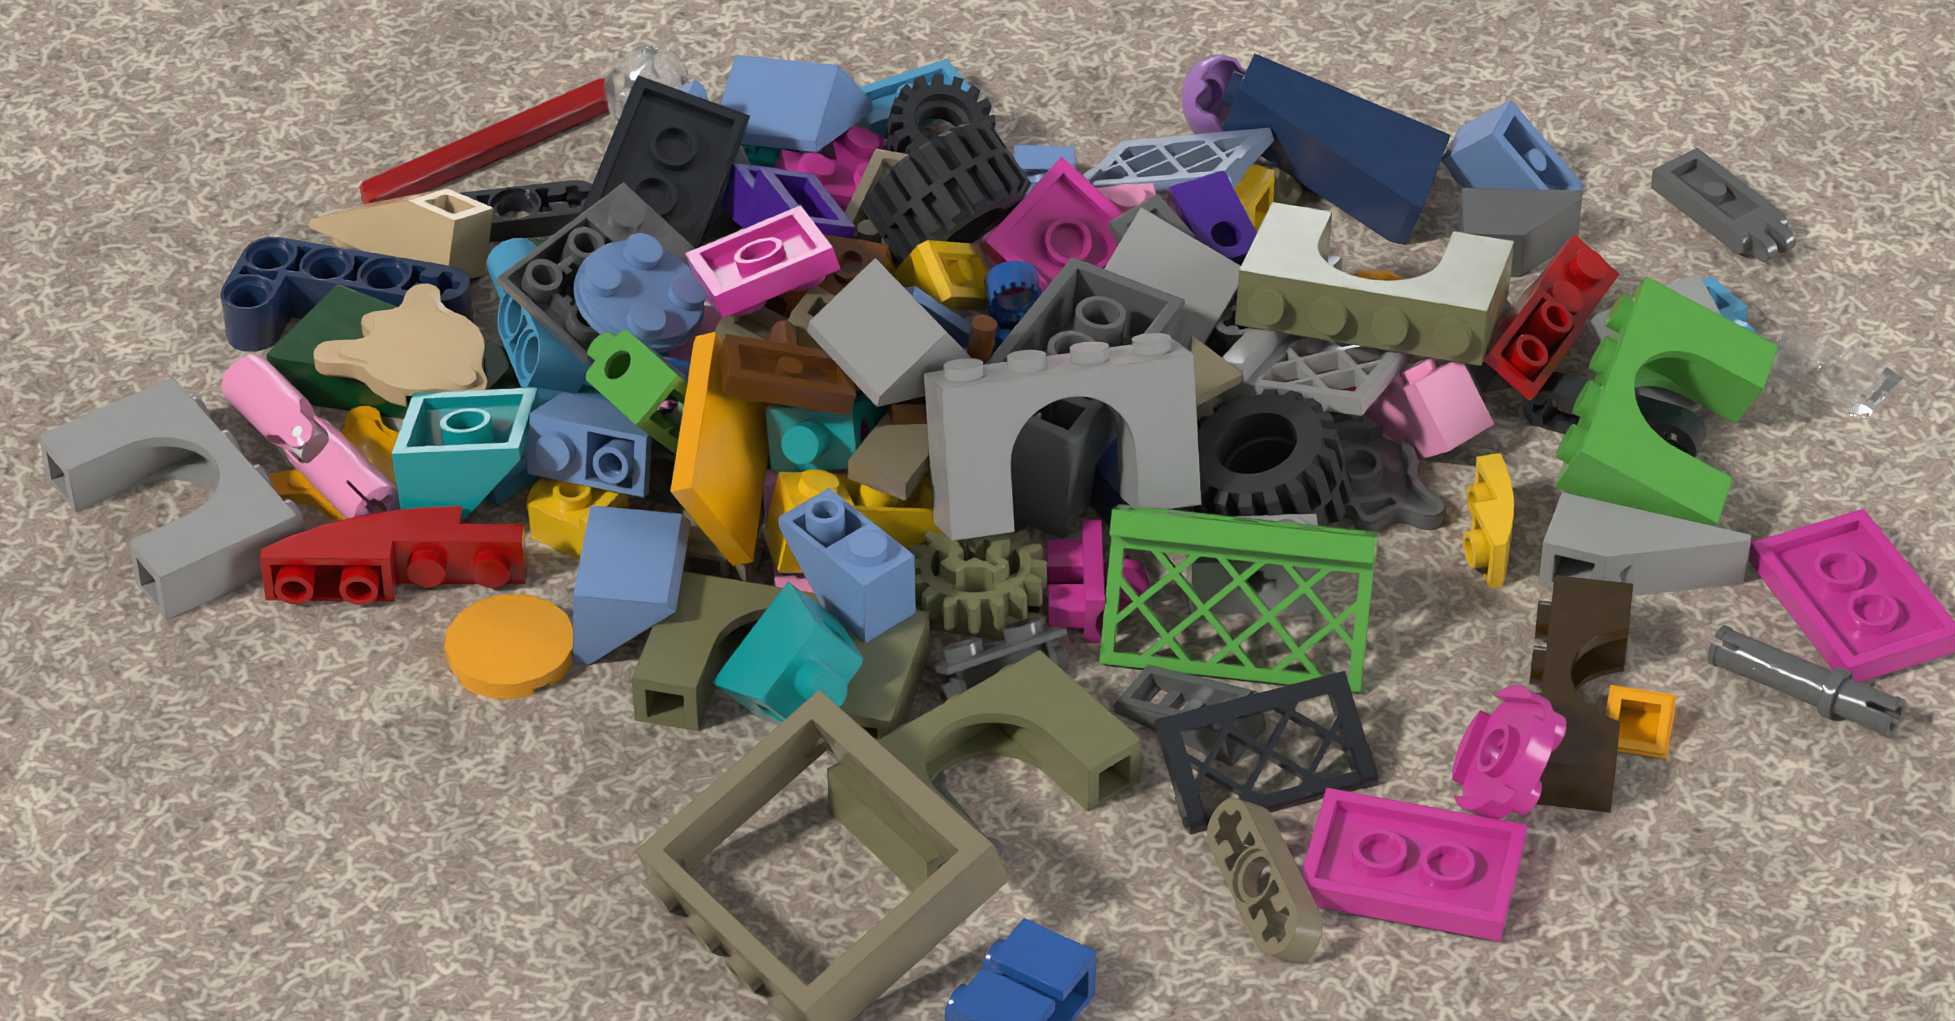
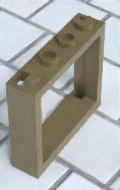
[635,690,1010,1021]

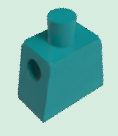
[766,390,888,473]
[712,582,864,725]

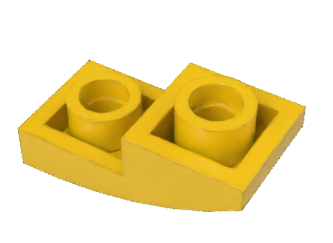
[1463,453,1514,589]

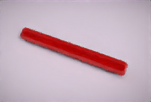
[359,78,618,204]

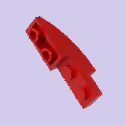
[1484,234,1619,401]
[260,506,528,605]

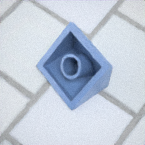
[720,55,872,152]
[573,505,691,665]

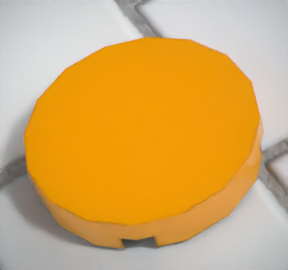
[444,594,574,699]

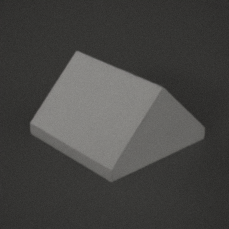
[807,258,972,407]

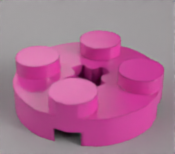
[1452,685,1566,819]

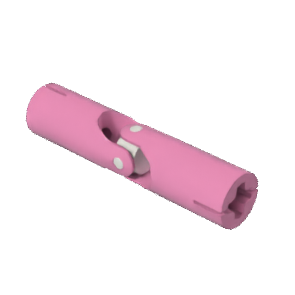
[221,355,401,519]

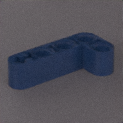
[220,237,474,352]

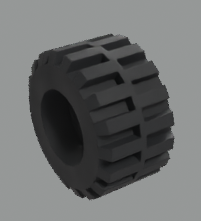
[862,120,1031,265]
[1193,389,1352,527]

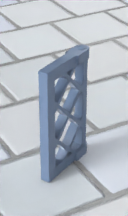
[1083,128,1274,193]

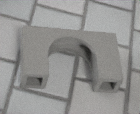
[924,333,1201,541]
[39,377,305,620]

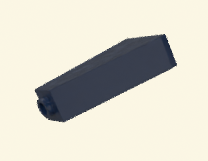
[1220,53,1451,245]

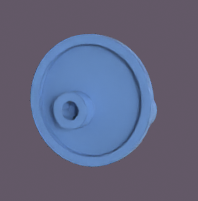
[574,233,707,353]

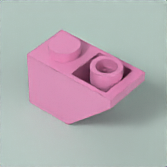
[1365,357,1494,460]

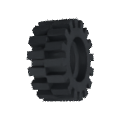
[884,74,996,154]

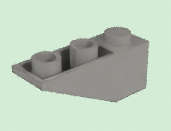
[1539,492,1752,596]

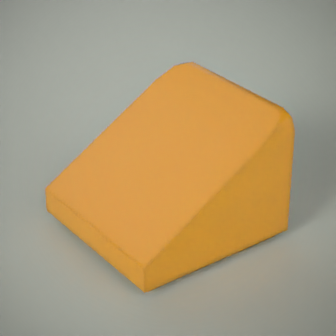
[1605,685,1677,760]

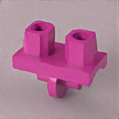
[1046,520,1151,643]

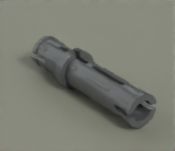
[1707,625,1906,738]

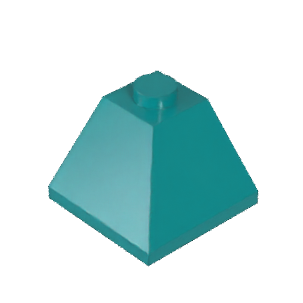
[392,388,539,519]

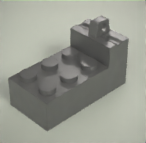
[985,257,1185,538]

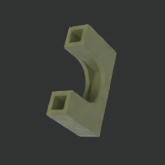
[1235,202,1514,366]
[632,571,930,754]
[827,650,1141,891]

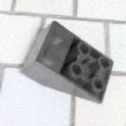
[496,182,695,366]

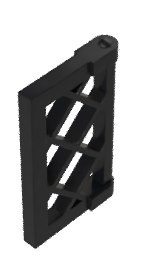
[1154,671,1378,834]

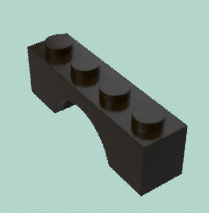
[1529,575,1633,813]

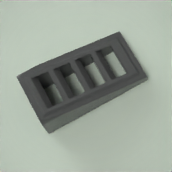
[1113,665,1266,766]

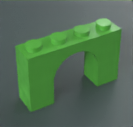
[1555,276,1778,526]

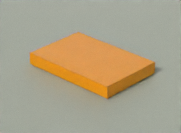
[671,332,771,566]

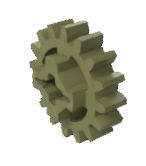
[910,530,1047,633]

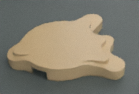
[314,284,488,407]

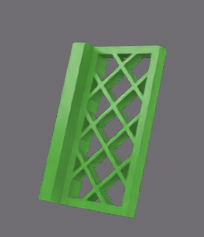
[1099,504,1379,693]

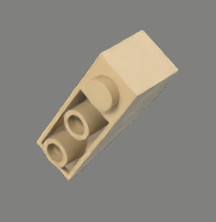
[309,188,493,280]

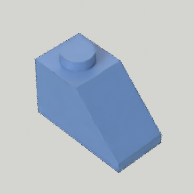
[1441,100,1584,190]

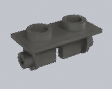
[925,618,1069,704]

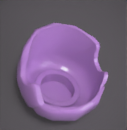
[1182,54,1247,134]

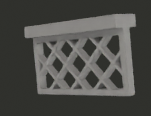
[1222,255,1414,416]

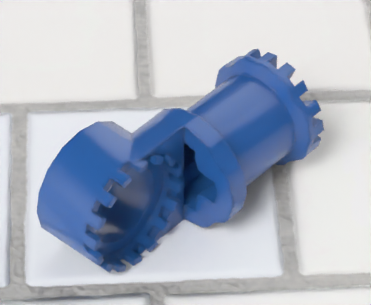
[984,261,1042,355]

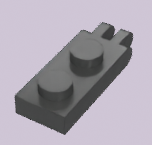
[1651,148,1796,262]

